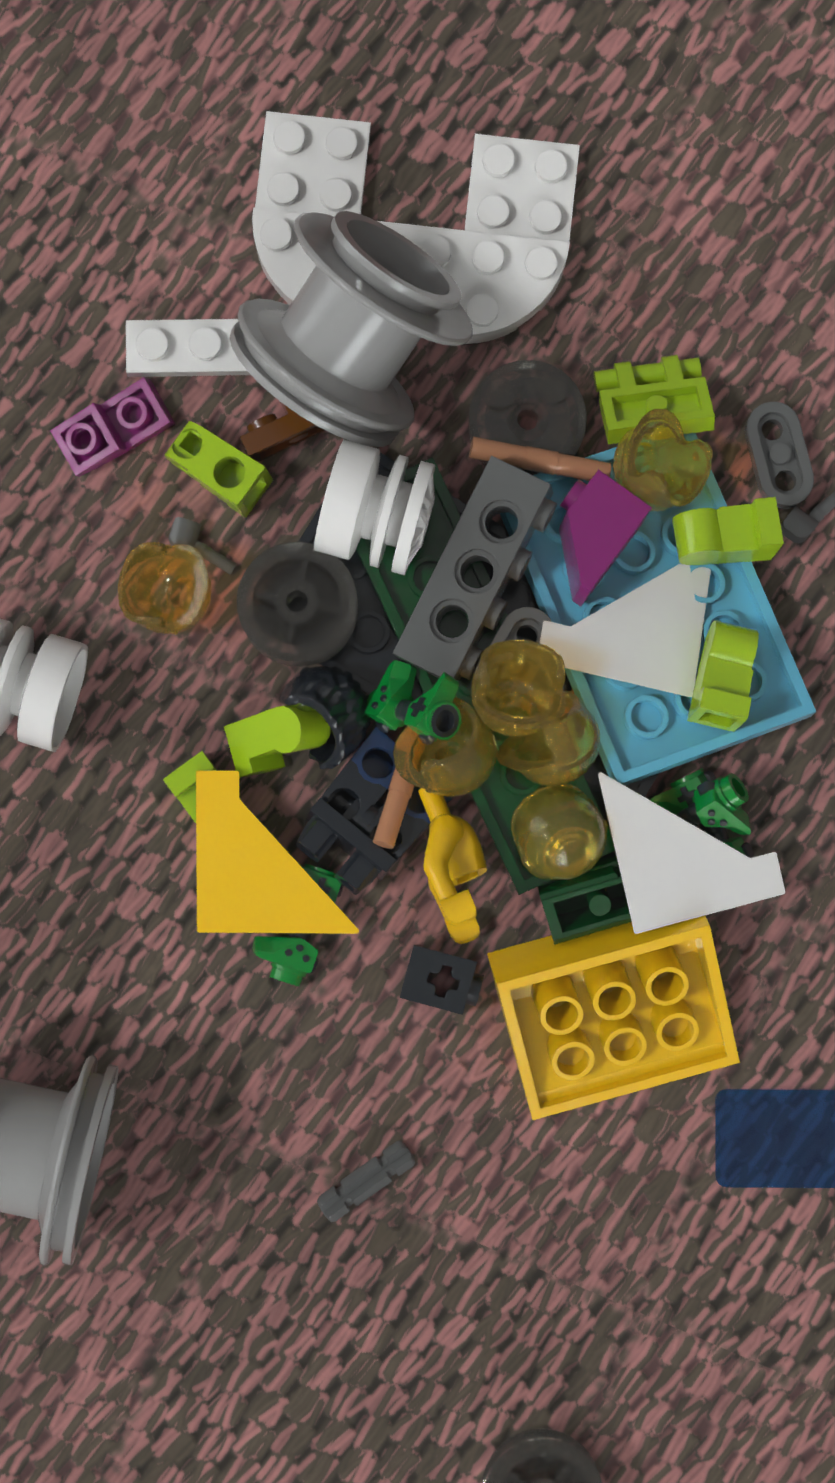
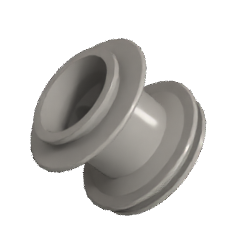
[229,211,473,447]
[0,1055,119,1266]

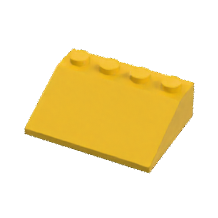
[487,916,740,1120]

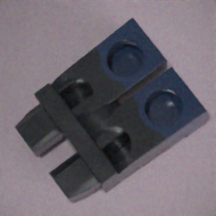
[296,727,456,895]

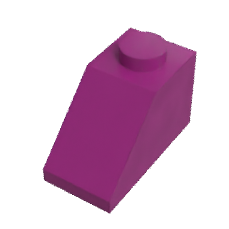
[559,469,652,607]

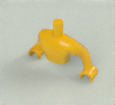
[418,783,487,944]

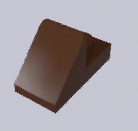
[240,402,326,462]

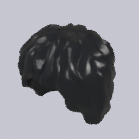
[280,666,371,769]

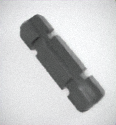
[317,1140,415,1222]

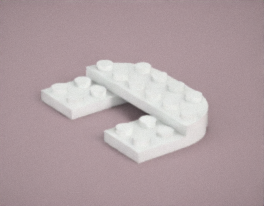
[252,111,580,344]

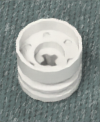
[314,439,435,575]
[0,619,88,752]

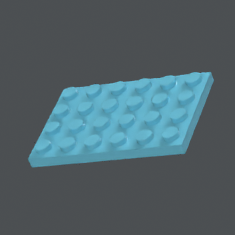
[500,433,816,786]

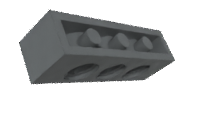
[393,456,557,682]

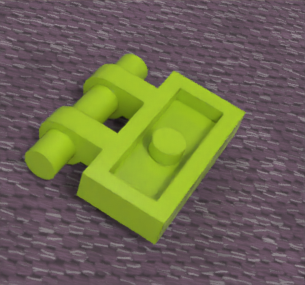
[593,355,715,444]

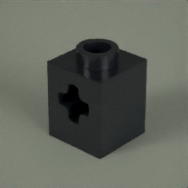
[400,945,484,1015]

